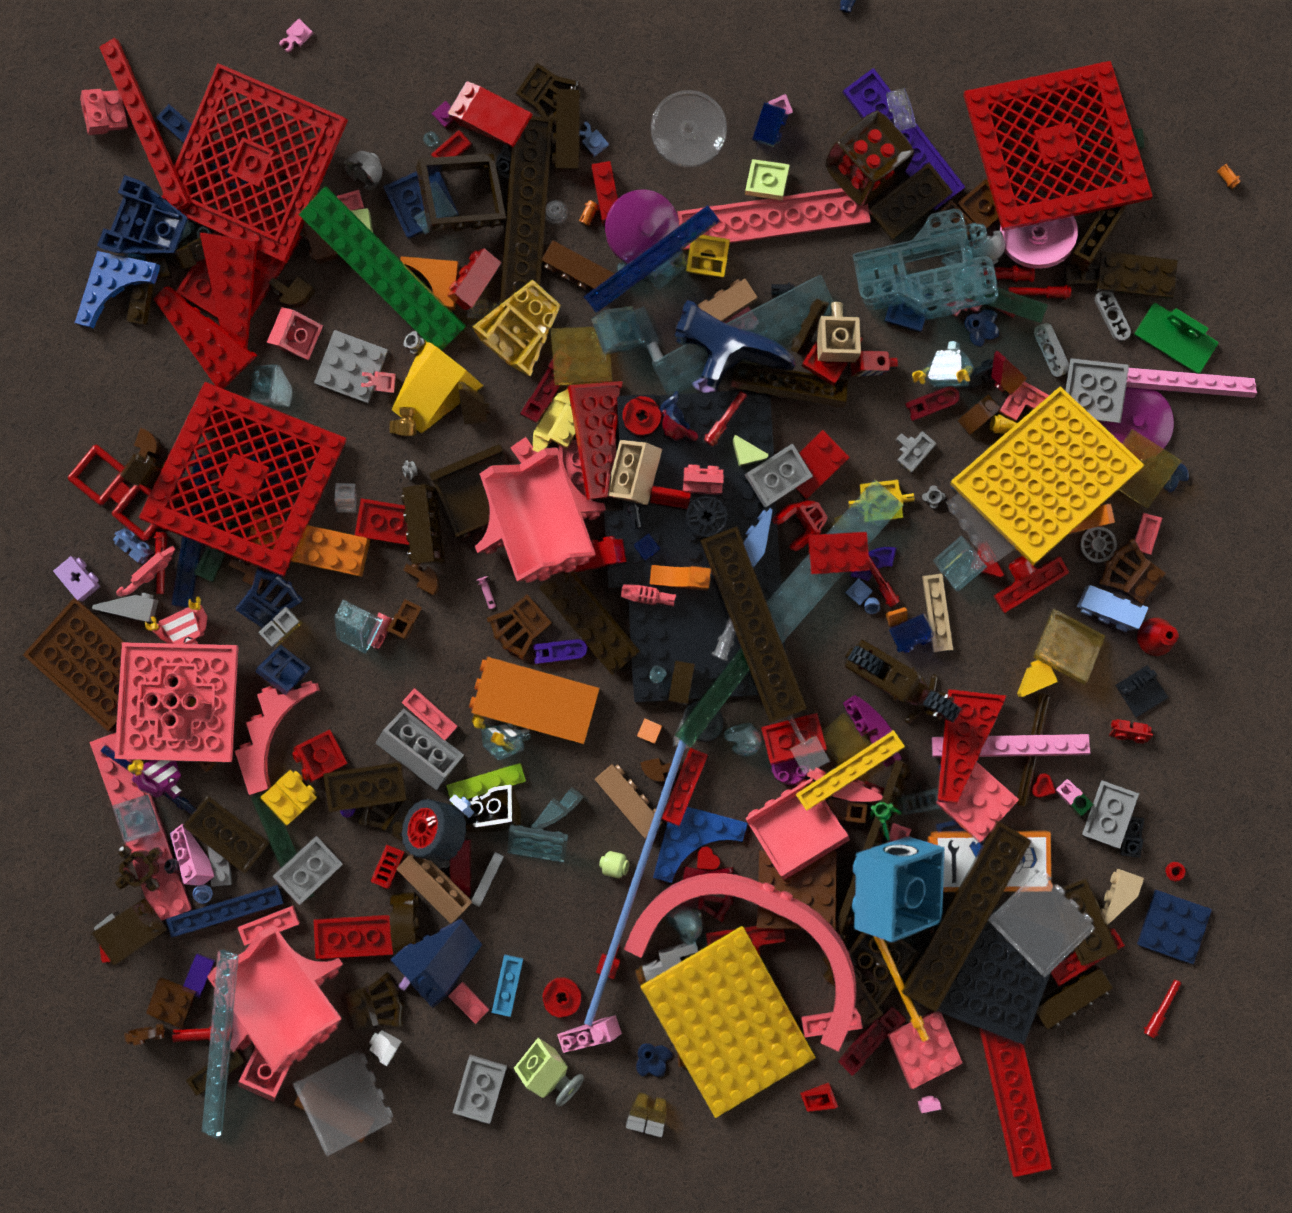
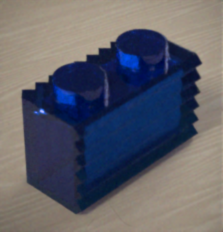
[752,102,788,147]

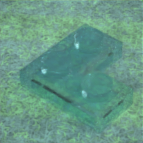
[414,181,457,234]

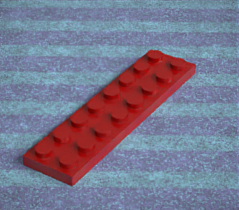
[979,1028,1052,1177]

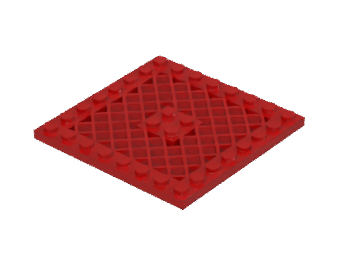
[963,61,1153,231]
[162,63,348,263]
[139,382,347,577]

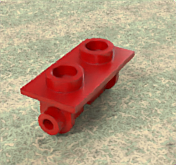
[1109,719,1153,743]

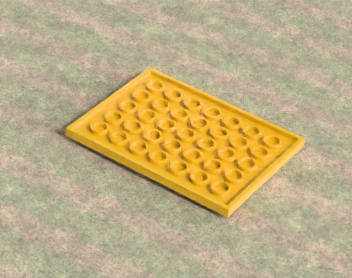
[950,386,1144,565]
[640,926,815,1118]

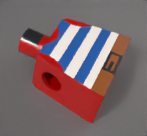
[850,351,898,376]

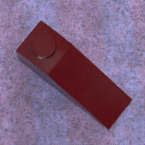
[450,839,471,897]

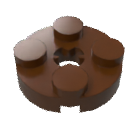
[124,1024,165,1045]

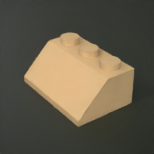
[608,440,662,505]

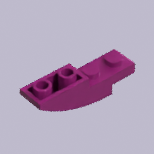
[843,695,902,767]

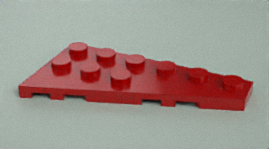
[200,233,258,349]
[154,287,258,389]
[568,381,623,500]
[937,689,1006,804]

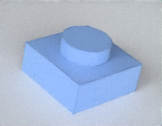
[450,795,474,818]

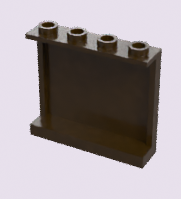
[429,444,509,540]

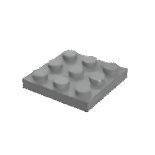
[314,330,388,403]
[1066,358,1130,423]

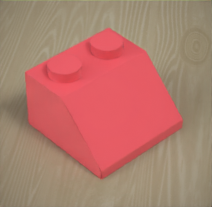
[267,307,323,360]

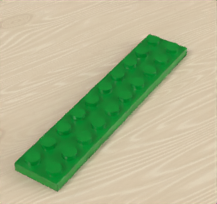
[298,186,466,351]

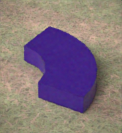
[850,547,896,581]

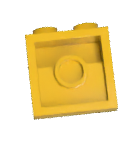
[260,770,317,826]

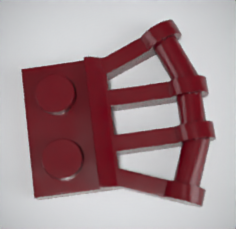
[679,866,734,922]

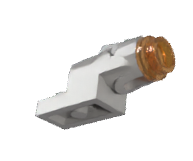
[635,940,699,985]

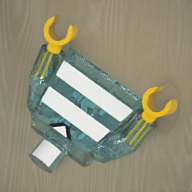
[912,341,974,387]
[472,714,531,760]

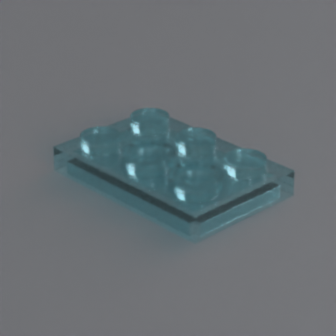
[507,825,568,862]

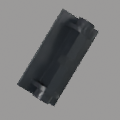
[963,359,993,389]

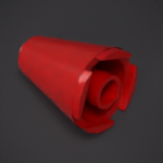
[1137,618,1178,656]

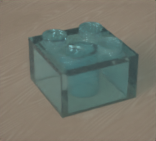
[591,306,645,354]

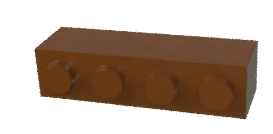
[542,240,620,300]

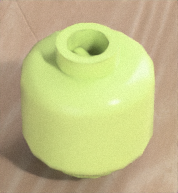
[599,851,629,879]

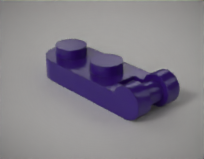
[533,639,587,664]

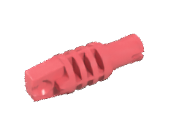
[621,584,676,606]

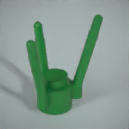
[870,802,901,841]

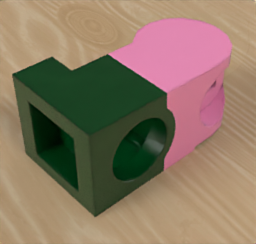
[1056,779,1094,817]

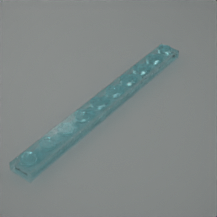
[202,949,238,1138]

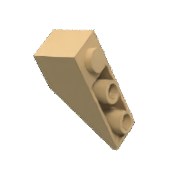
[1101,869,1144,925]

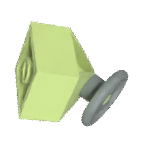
[514,1038,584,1107]

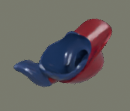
[660,391,698,441]

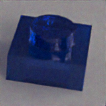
[633,534,660,560]

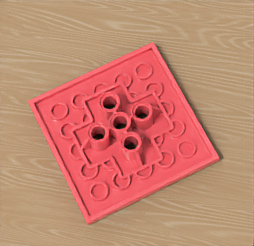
[115,642,239,762]

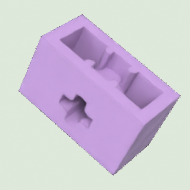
[53,556,101,601]

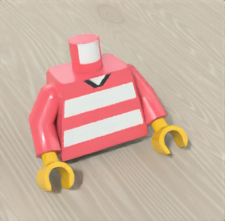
[145,596,208,644]

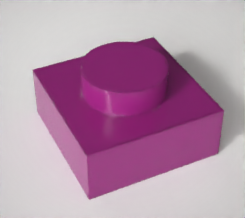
[432,101,454,129]

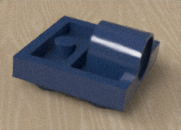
[255,645,310,695]

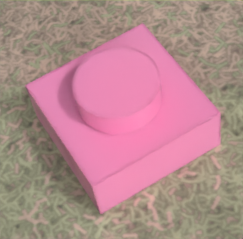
[769,94,793,120]
[918,1096,941,1113]

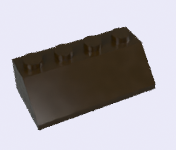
[401,484,445,565]

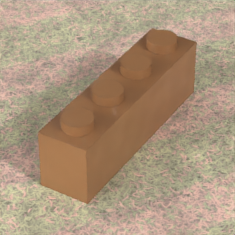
[698,279,758,322]
[595,764,662,838]
[397,854,472,924]

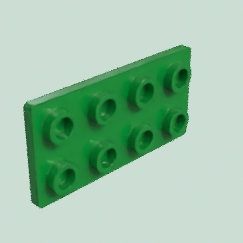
[1134,303,1218,374]

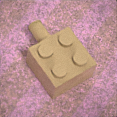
[817,302,861,362]

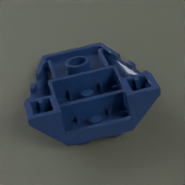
[97,175,188,254]
[391,919,482,1008]

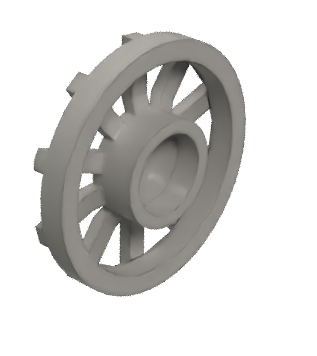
[1080,527,1117,563]

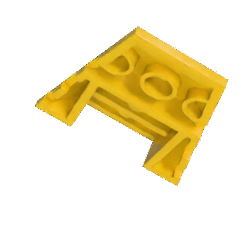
[472,280,561,376]
[392,339,483,434]

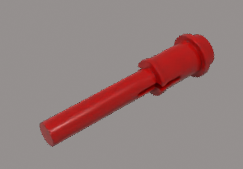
[1008,285,1071,300]
[704,391,746,446]
[154,532,169,594]
[869,556,899,607]
[1144,979,1181,1039]

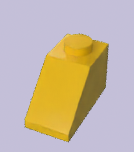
[1017,659,1058,697]

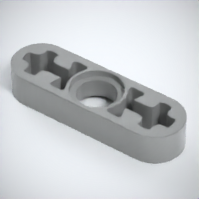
[1095,291,1131,341]
[1034,323,1069,377]
[471,852,504,907]

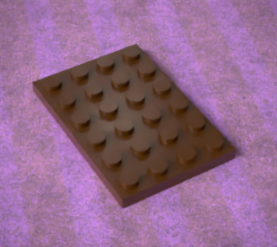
[23,597,127,731]

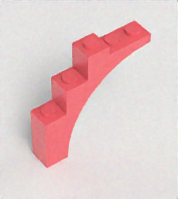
[235,681,320,795]

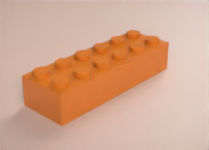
[249,514,370,577]

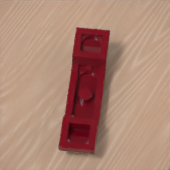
[520,351,574,424]
[838,1006,906,1076]

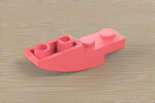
[807,768,883,802]

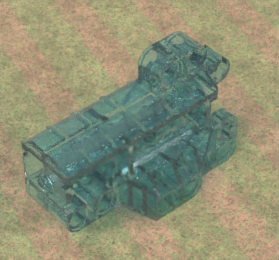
[853,209,998,320]

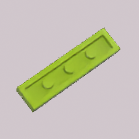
[446,763,526,804]

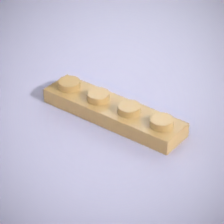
[922,574,953,652]

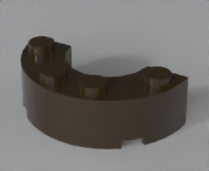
[120,453,197,512]
[389,892,421,972]

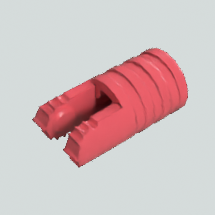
[365,613,392,649]

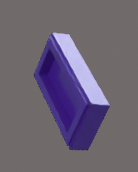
[183,954,215,998]

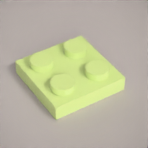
[745,159,790,200]

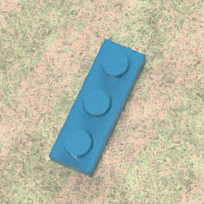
[492,954,523,1017]

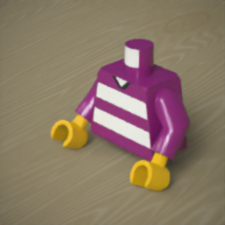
[128,760,182,799]

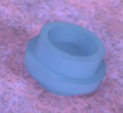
[193,885,213,904]

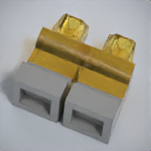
[259,607,302,646]
[626,1092,667,1137]

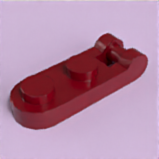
[905,386,960,421]

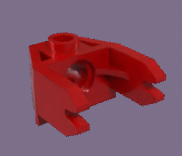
[772,500,828,551]

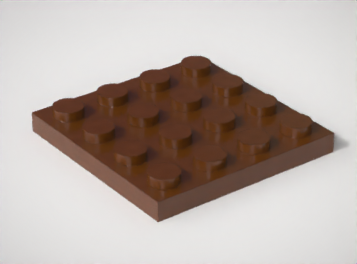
[757,851,837,930]

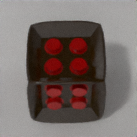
[825,111,914,206]

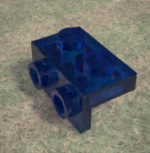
[889,613,934,653]

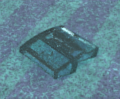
[933,535,987,592]

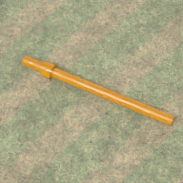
[874,936,929,1042]

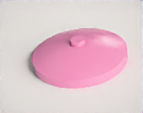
[1000,199,1078,269]

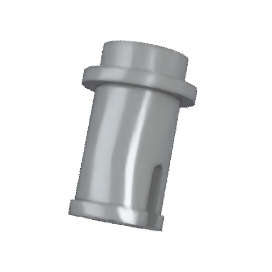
[646,341,666,367]

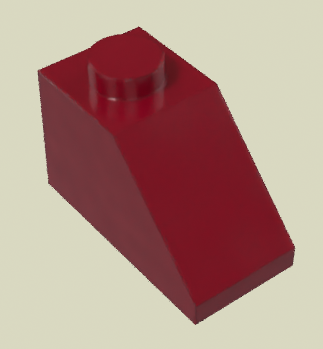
[991,351,1027,395]

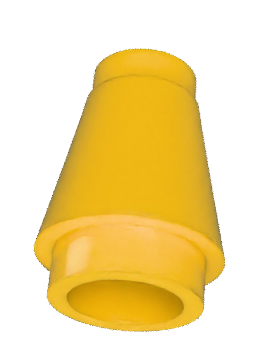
[990,415,1017,434]

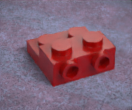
[292,730,347,783]

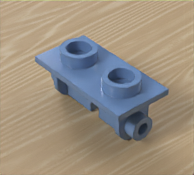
[113,529,154,564]

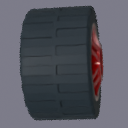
[402,799,466,862]

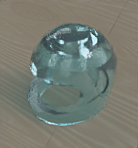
[724,723,761,757]

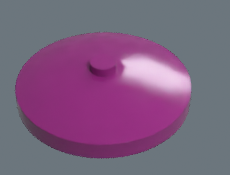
[605,189,680,268]
[1097,387,1174,461]

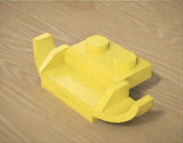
[533,388,576,452]

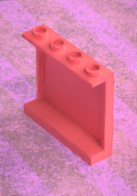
[745,778,850,881]

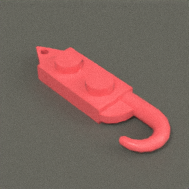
[116,546,176,597]

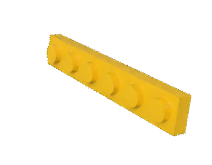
[796,730,905,811]

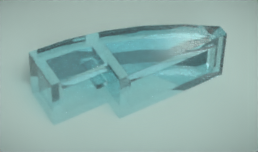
[530,787,584,831]

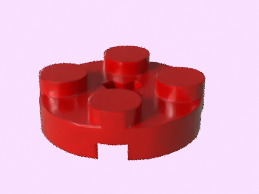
[623,396,661,436]
[542,977,581,1017]

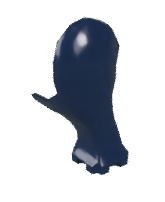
[675,300,796,390]

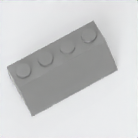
[376,708,464,790]

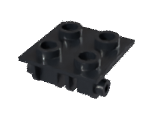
[1115,665,1168,718]

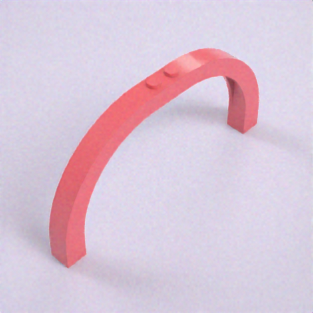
[624,873,856,1051]

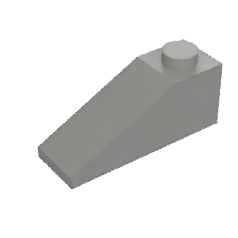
[92,593,158,623]

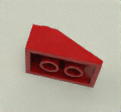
[796,430,850,499]

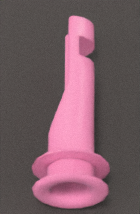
[476,576,496,609]

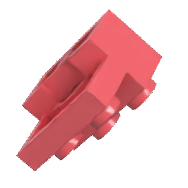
[80,89,128,135]
[683,465,724,495]

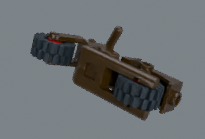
[845,639,962,724]

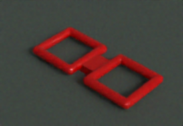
[68,445,172,541]

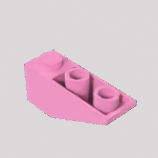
[170,824,214,886]
[557,1015,622,1053]

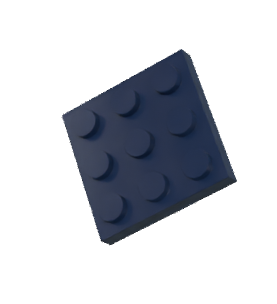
[383,171,459,239]
[1137,889,1212,964]

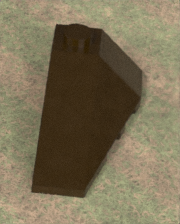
[460,785,521,833]

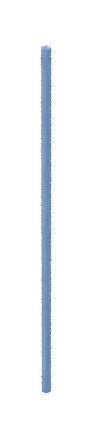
[584,727,691,1026]

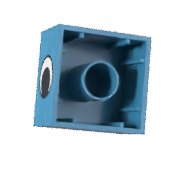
[852,836,945,942]

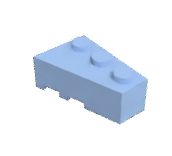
[1077,585,1148,632]

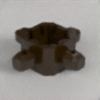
[115,845,163,892]

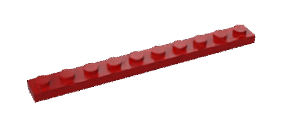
[99,38,191,211]

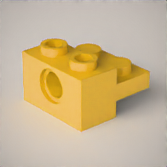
[686,233,730,278]

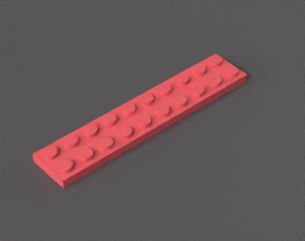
[677,188,871,250]
[90,732,192,921]

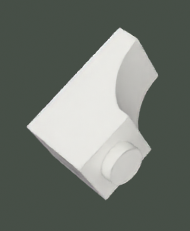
[369,1030,402,1066]

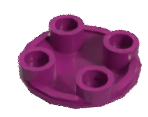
[772,756,810,785]

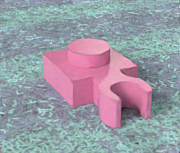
[279,19,313,53]

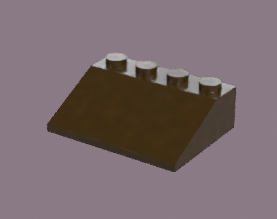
[823,930,919,1007]

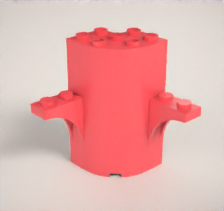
[475,448,606,583]
[207,925,343,1073]

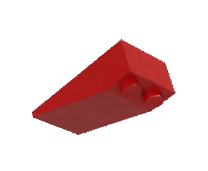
[448,81,533,147]

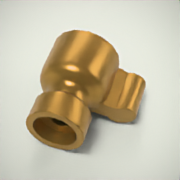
[389,407,416,436]

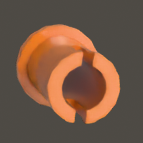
[1217,164,1241,189]
[579,200,599,226]

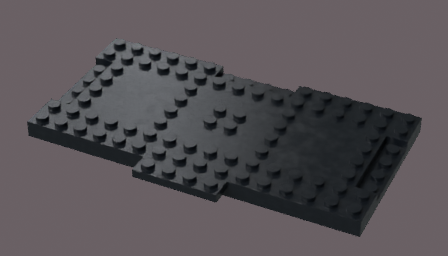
[604,389,786,702]

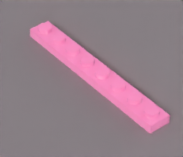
[1126,368,1257,398]
[932,734,1090,758]

